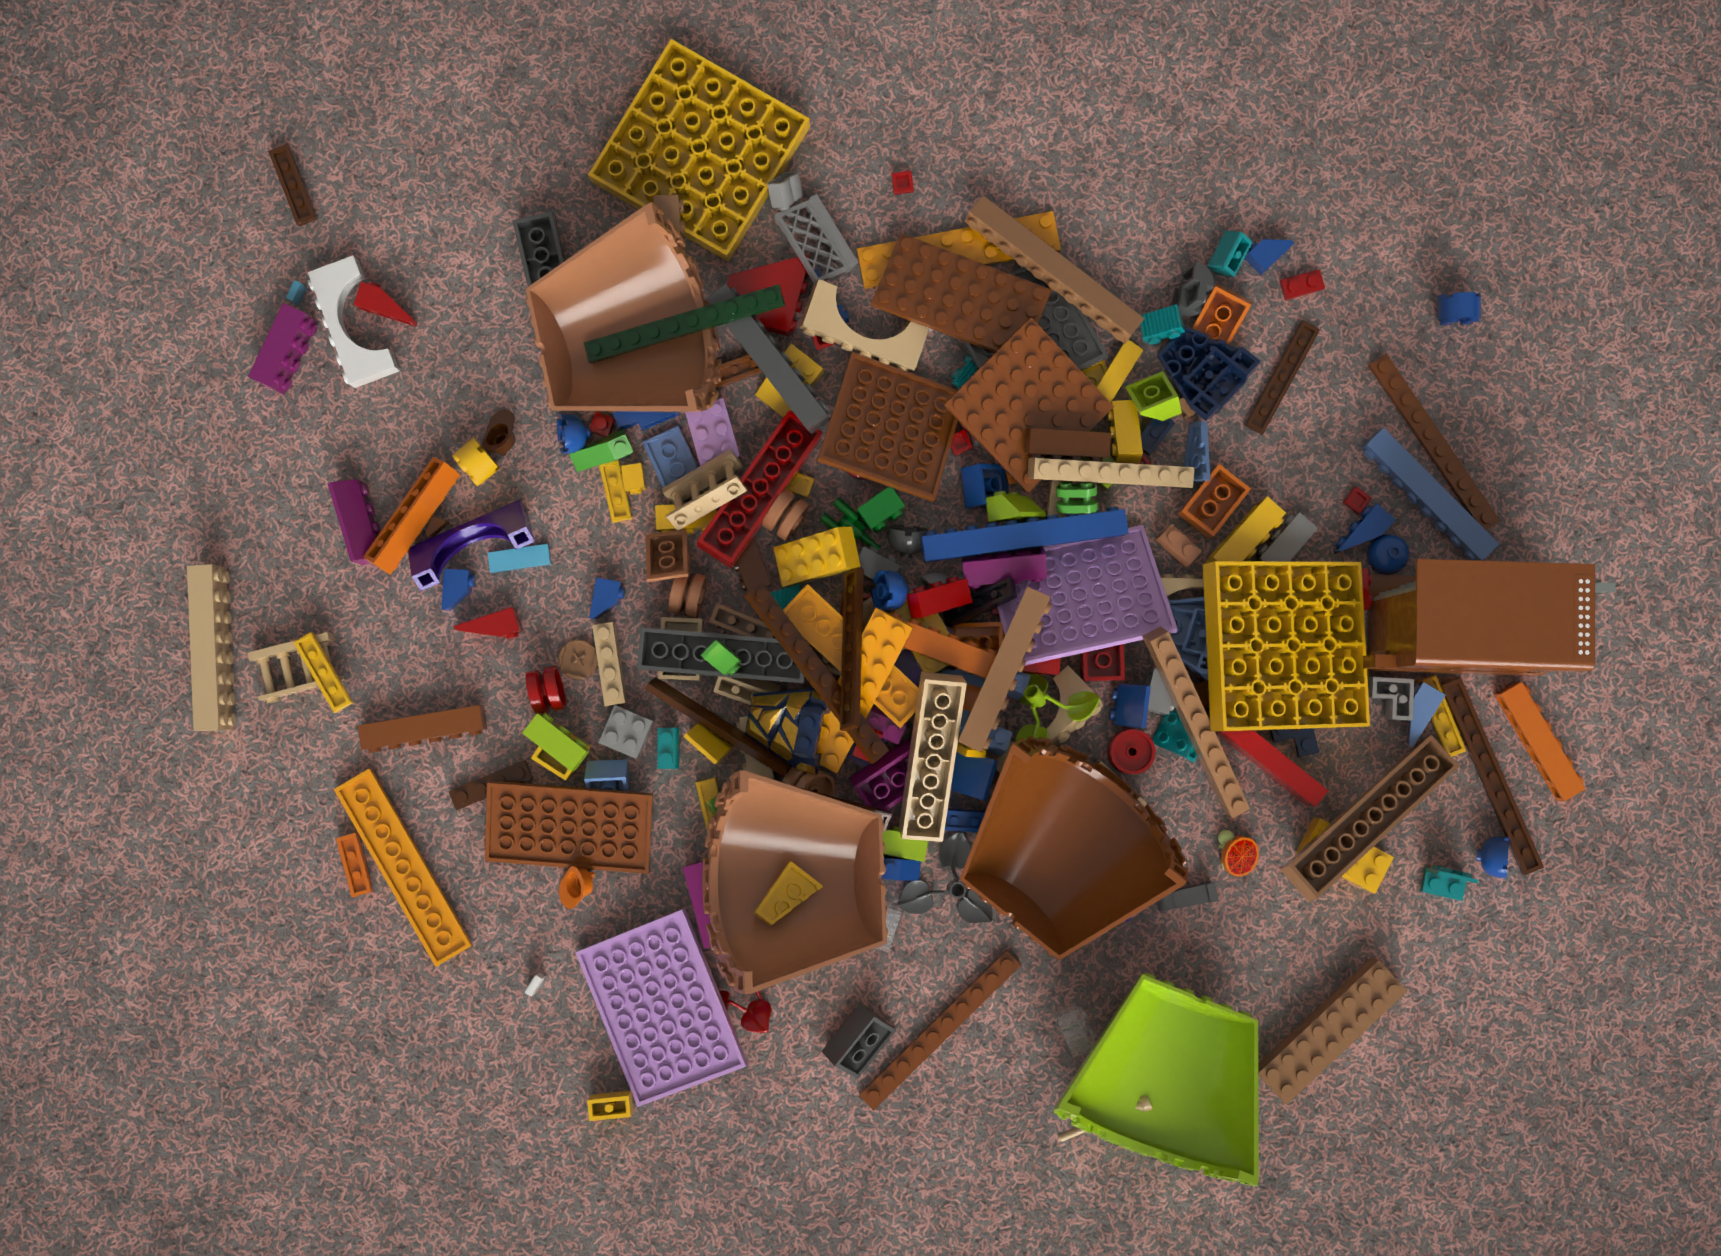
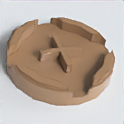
[558,639,598,680]

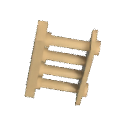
[662,449,747,530]
[248,632,344,704]

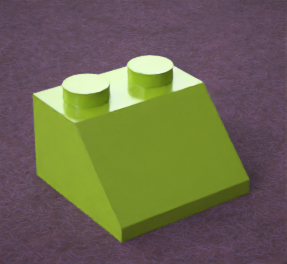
[1125,371,1182,421]
[986,491,1046,523]

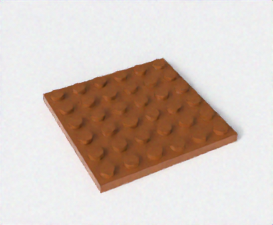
[943,317,1114,493]
[817,352,958,502]

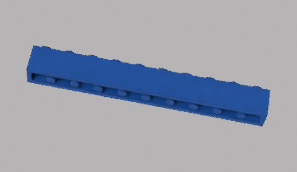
[920,507,1129,563]

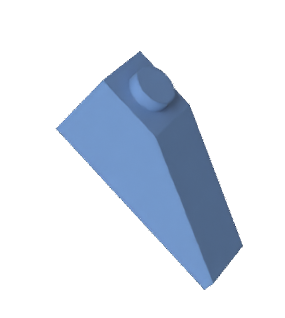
[1408,681,1445,747]

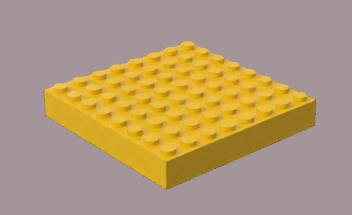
[588,39,810,262]
[1203,561,1370,732]

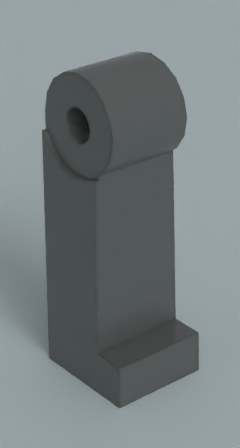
[1157,881,1219,911]

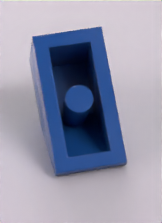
[1245,239,1294,275]
[441,569,476,611]
[589,578,625,620]
[882,856,921,881]

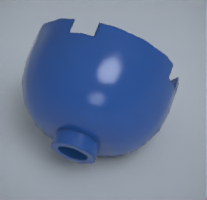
[557,413,590,454]
[1366,534,1410,575]
[872,570,910,612]
[1477,836,1509,879]

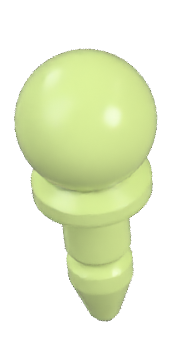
[1218,830,1234,869]

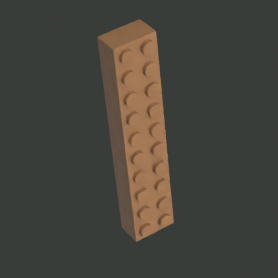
[1280,735,1459,902]

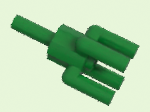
[820,497,881,550]

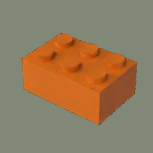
[1177,464,1251,539]

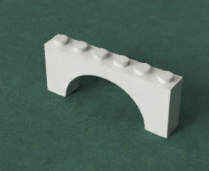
[308,255,400,388]

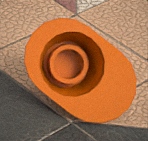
[559,866,595,909]

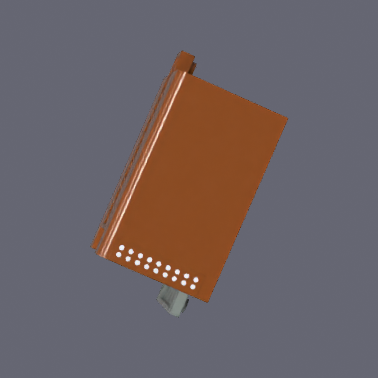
[1363,559,1616,676]

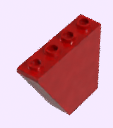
[727,254,812,337]

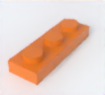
[336,832,374,898]

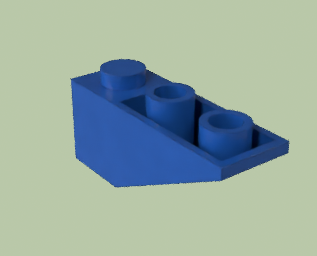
[1333,504,1396,554]

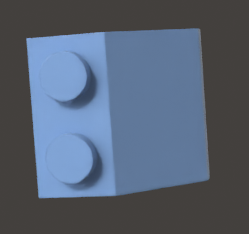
[584,759,630,791]

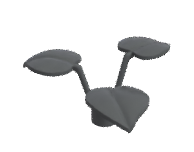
[897,832,993,923]

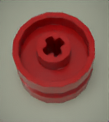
[525,665,567,714]
[1106,729,1156,775]

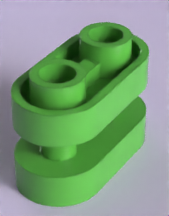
[1056,481,1098,514]

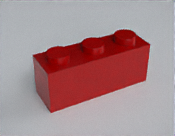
[907,576,973,619]

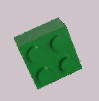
[857,487,905,533]

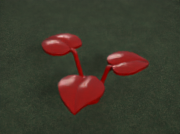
[719,990,772,1033]

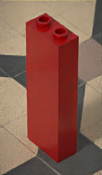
[1215,730,1328,807]

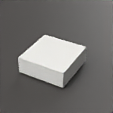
[525,973,546,996]

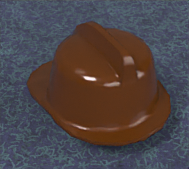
[482,409,516,456]

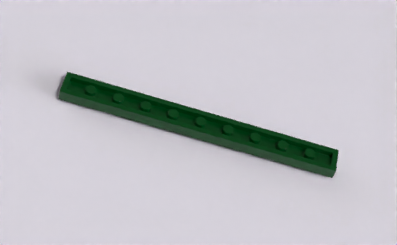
[584,284,785,364]

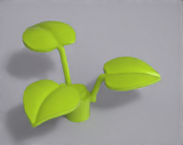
[1015,673,1100,742]

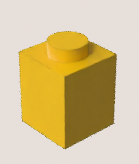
[621,463,647,495]

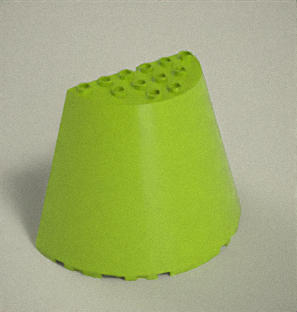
[1053,973,1259,1186]

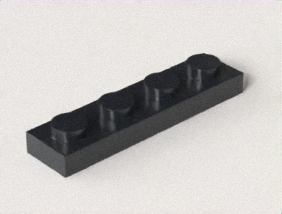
[943,577,1017,628]

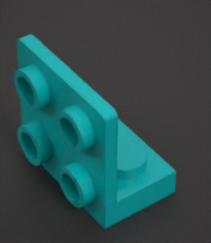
[1152,709,1198,763]
[1420,865,1479,901]

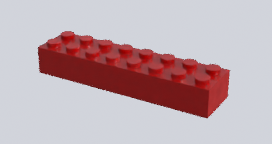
[697,410,823,569]

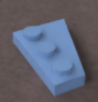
[1184,421,1210,483]

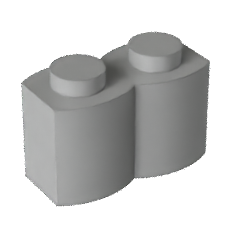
[767,171,803,211]

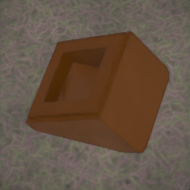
[425,516,450,537]

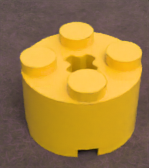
[452,437,500,486]

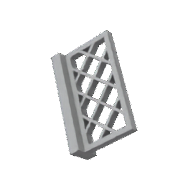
[774,194,858,283]

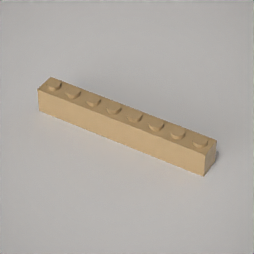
[1027,458,1194,488]

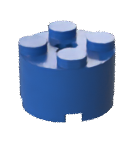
[1438,292,1481,325]

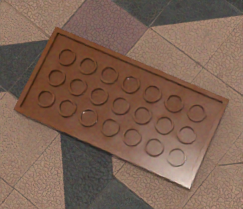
[871,233,1052,353]
[485,780,653,874]

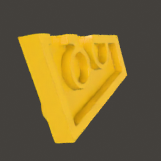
[753,861,823,925]

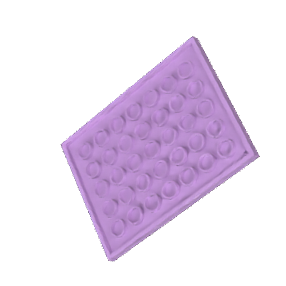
[997,525,1177,665]
[575,908,748,1107]

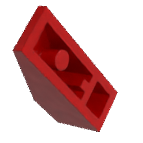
[353,281,417,327]
[453,607,523,640]

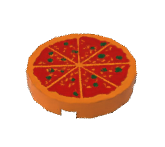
[1221,835,1259,877]

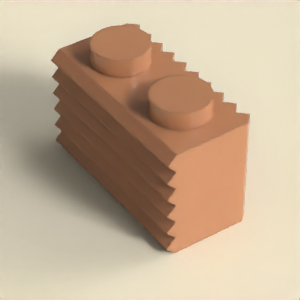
[1155,524,1201,567]

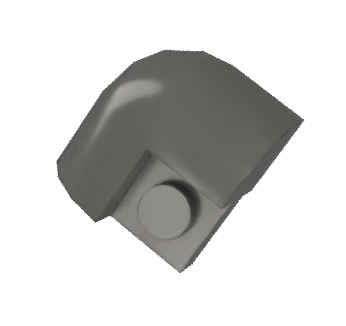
[1171,261,1214,317]

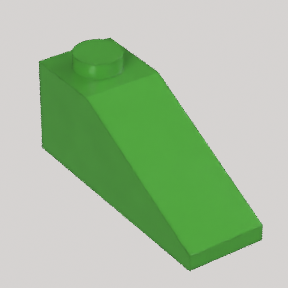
[569,429,634,472]
[701,640,742,676]

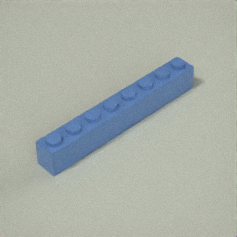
[1361,428,1499,561]

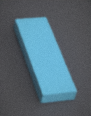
[487,544,551,573]

